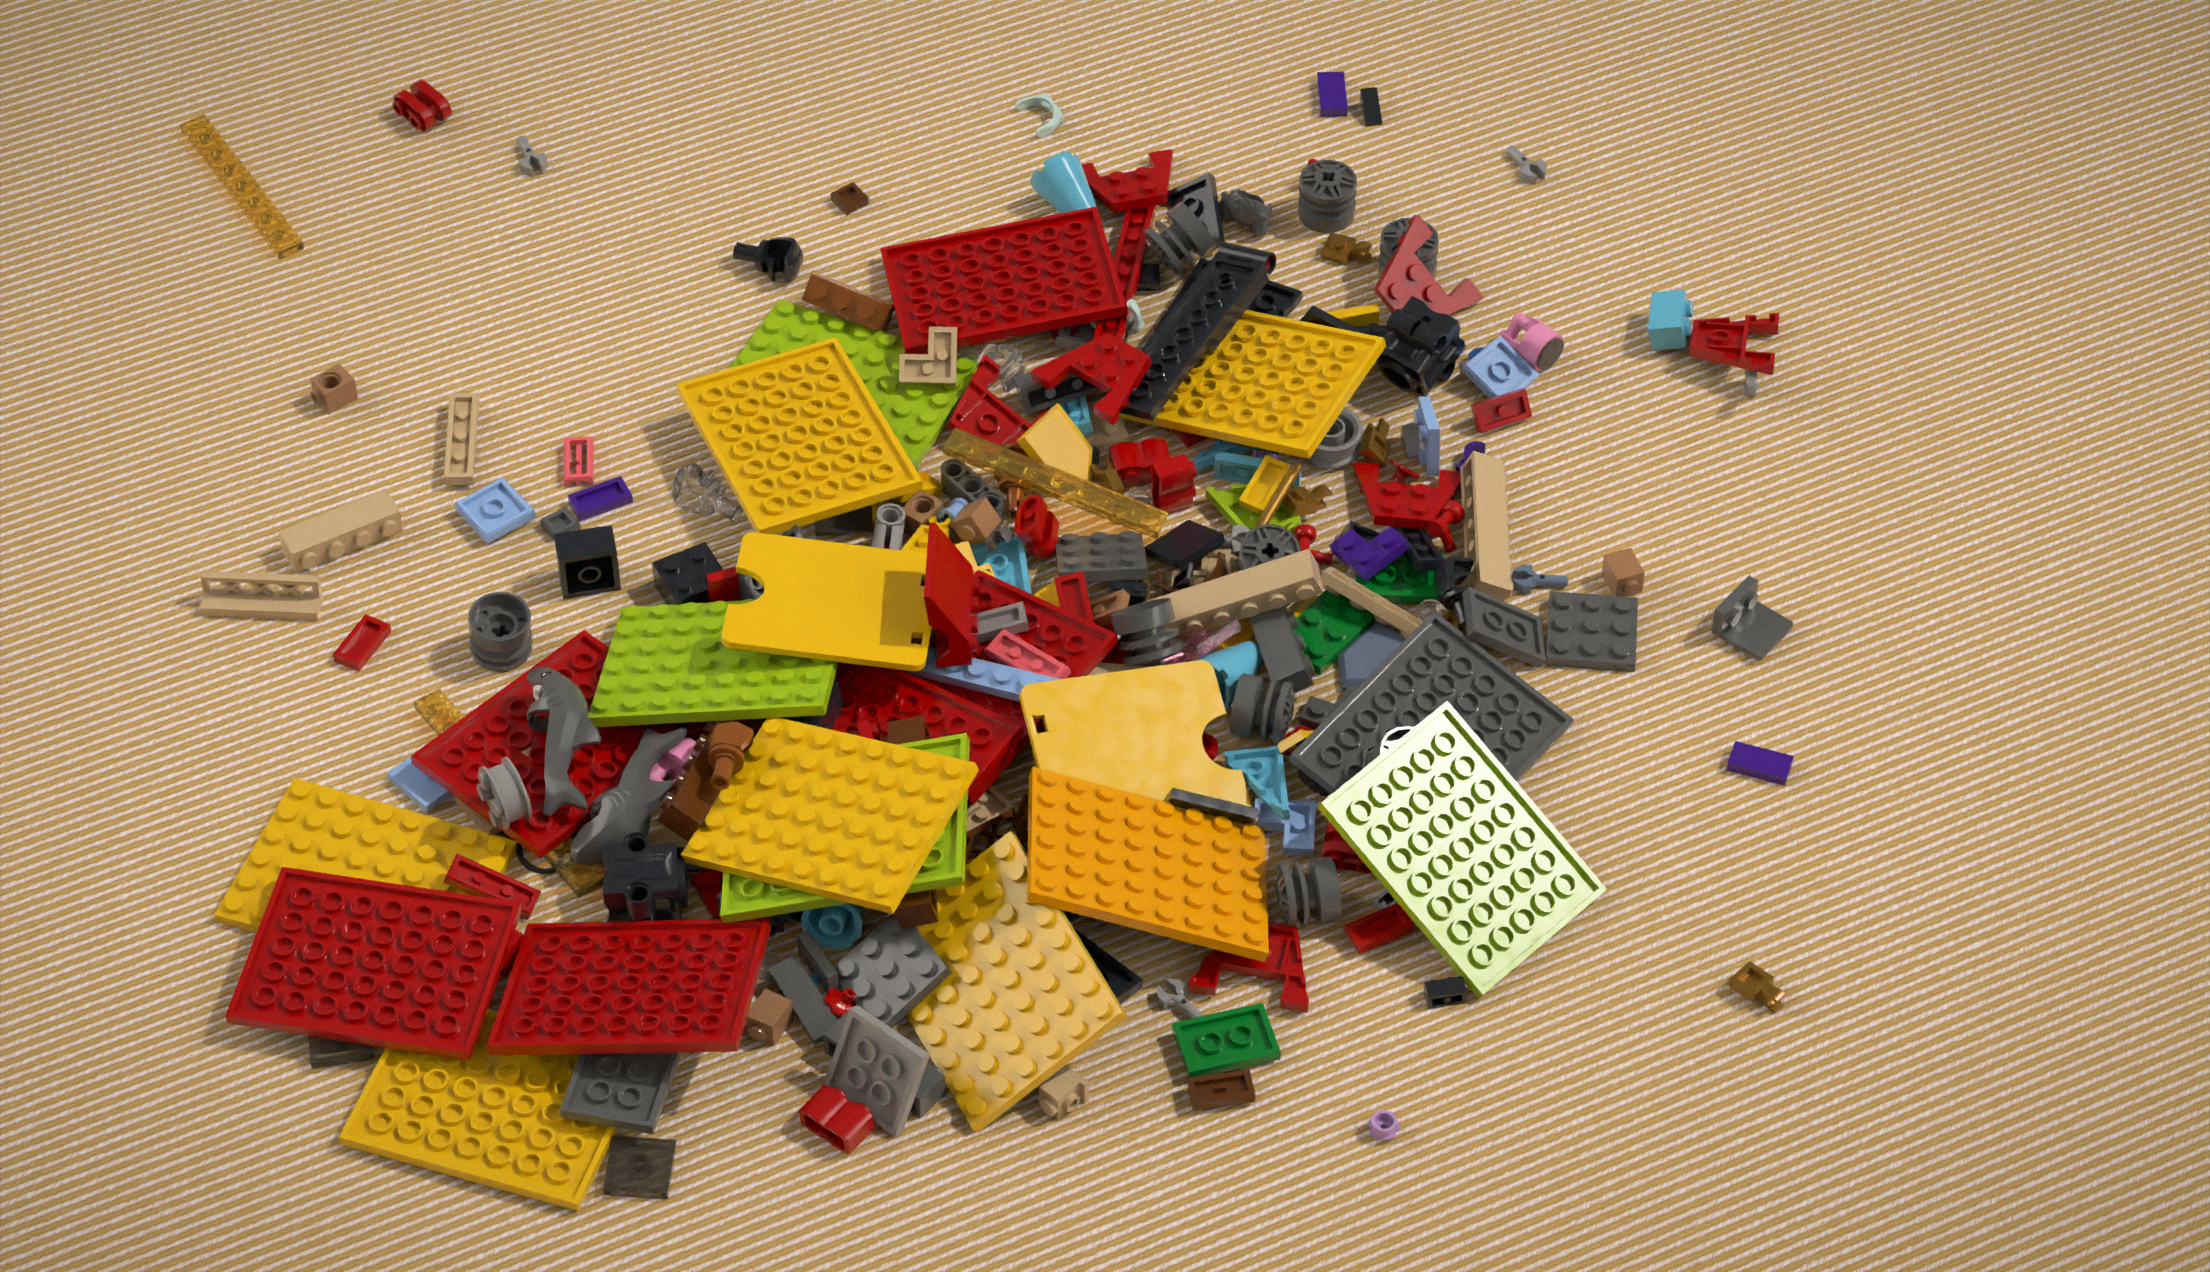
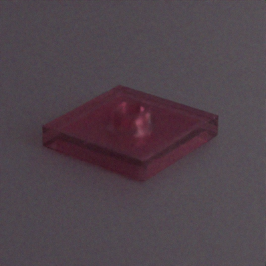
[1164,619,1242,665]

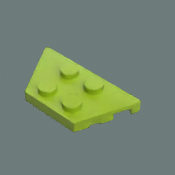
[1205,484,1301,559]

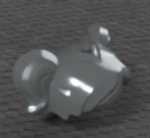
[1219,189,1273,237]

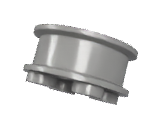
[1305,407,1363,468]
[476,757,532,830]

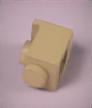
[1039,1064,1089,1119]

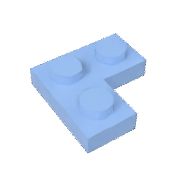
[1413,396,1440,477]
[1255,798,1316,857]

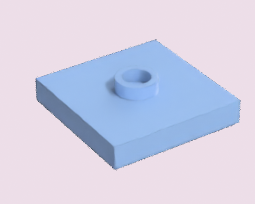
[1461,336,1540,399]
[454,477,536,544]
[387,757,453,813]

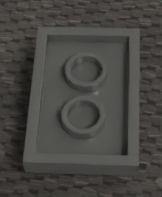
[1462,587,1546,668]

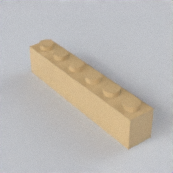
[1460,451,1513,601]
[1145,549,1323,640]

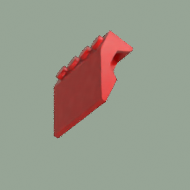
[924,522,981,668]

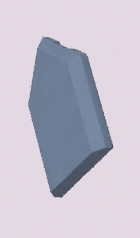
[1337,621,1406,691]

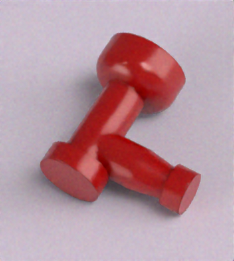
[1428,500,1465,552]
[1293,524,1333,565]

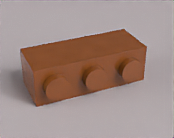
[801,274,894,331]

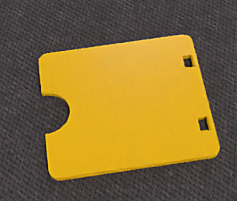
[721,532,932,671]
[1019,660,1252,807]

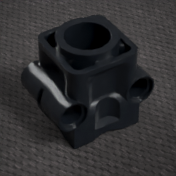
[1377,296,1466,397]
[602,832,688,922]

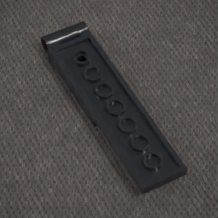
[1107,242,1276,421]

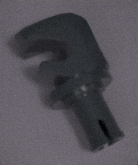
[733,237,803,283]
[1433,557,1474,631]

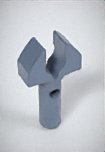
[1512,564,1568,594]

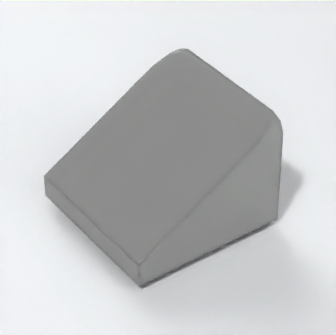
[1401,423,1423,460]

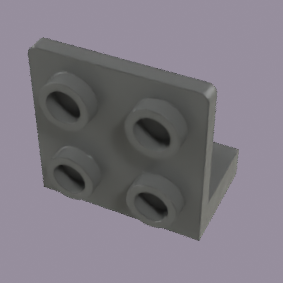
[1712,575,1793,661]

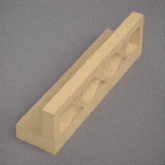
[200,571,323,621]

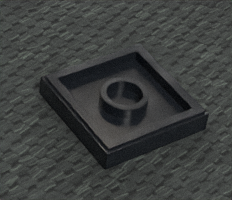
[1144,520,1226,570]

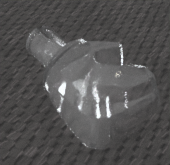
[961,343,1026,393]
[672,463,743,522]

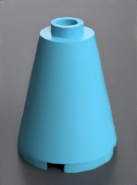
[1030,152,1099,213]
[1192,641,1264,710]
[801,903,863,950]

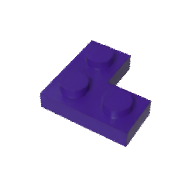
[1329,526,1410,582]

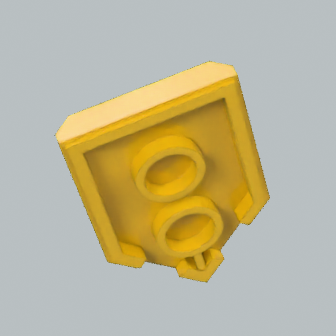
[1017,403,1093,488]

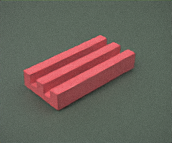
[564,436,594,487]

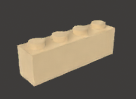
[278,489,403,573]

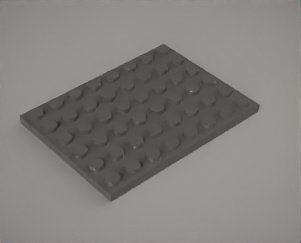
[1289,611,1574,794]

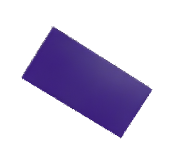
[1317,72,1348,117]
[568,476,633,522]
[1726,741,1794,786]

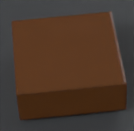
[831,182,869,216]

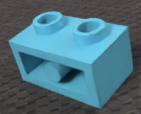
[1648,289,1693,351]

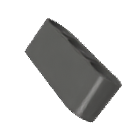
[940,458,1004,525]

